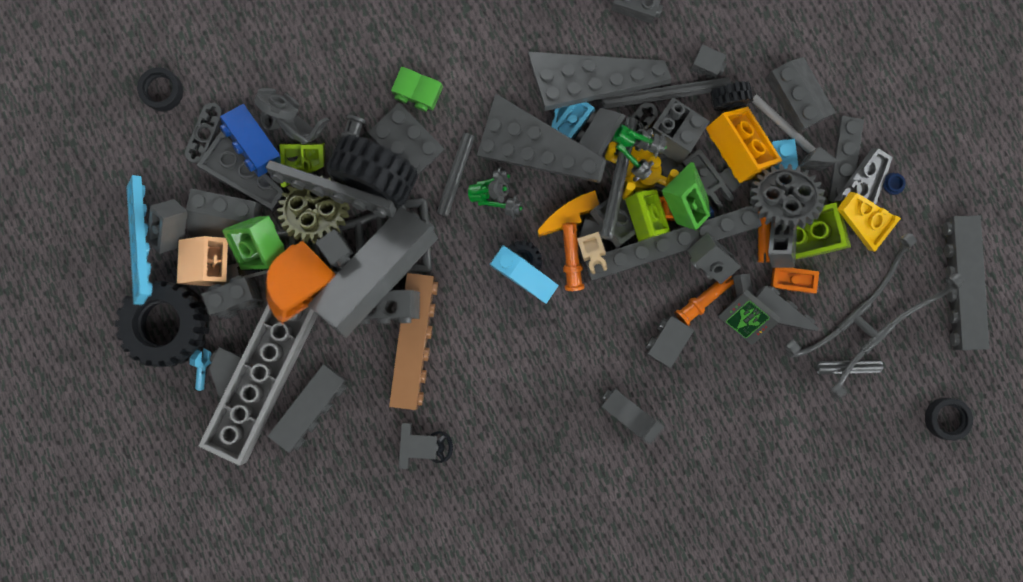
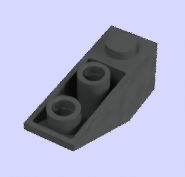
[755,286,819,331]

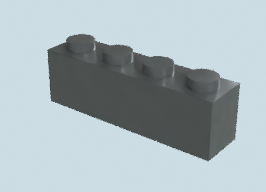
[268,364,348,453]

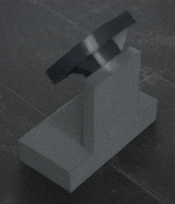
[399,422,453,469]

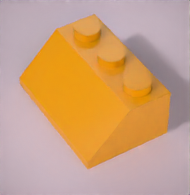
[706,107,782,183]

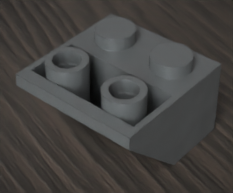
[652,98,710,165]

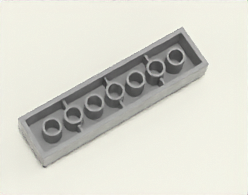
[199,304,318,466]

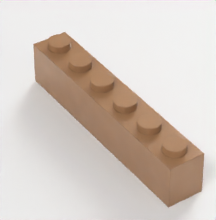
[389,273,438,410]

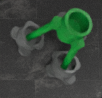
[613,125,667,182]
[468,166,522,220]

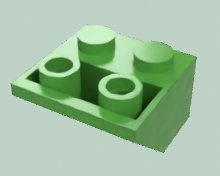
[662,162,710,230]

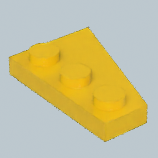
[837,192,901,252]

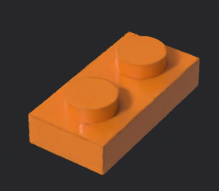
[771,268,819,294]

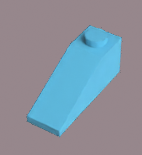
[490,246,559,304]

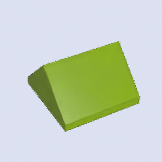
[625,189,670,242]

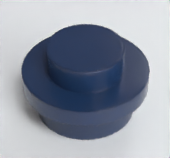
[883,173,906,195]

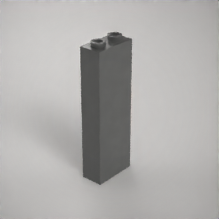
[308,207,438,338]

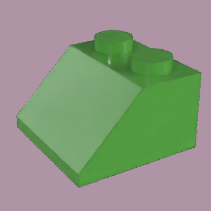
[222,216,285,270]

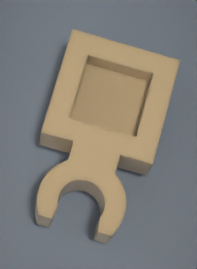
[577,232,607,274]

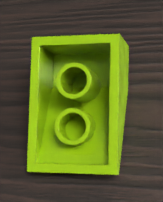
[795,202,851,260]

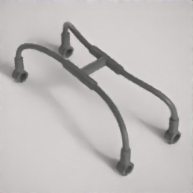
[784,232,965,400]

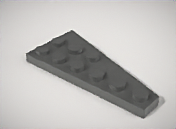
[528,52,672,111]
[477,94,606,183]

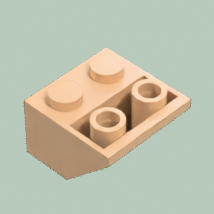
[176,236,228,286]

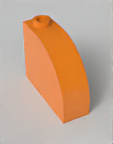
[266,241,336,323]

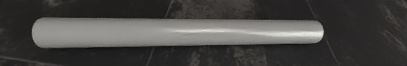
[752,94,816,154]

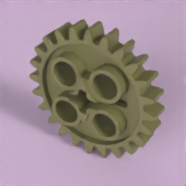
[277,175,350,244]

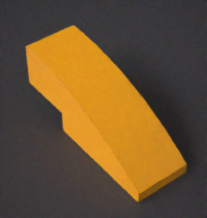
[537,190,599,237]

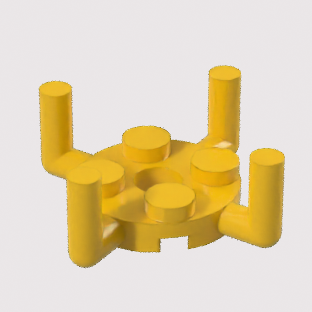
[604,135,679,200]

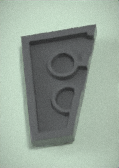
[834,148,893,205]

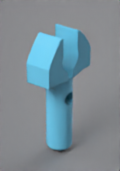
[189,348,212,391]

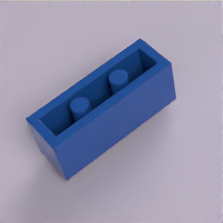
[220,104,281,177]

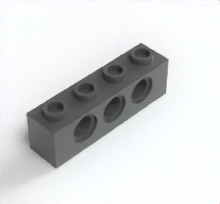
[360,290,420,324]

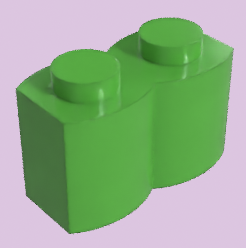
[391,67,443,112]

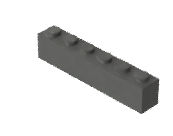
[942,215,990,350]

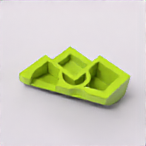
[280,143,325,187]

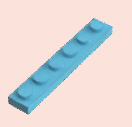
[127,175,152,305]

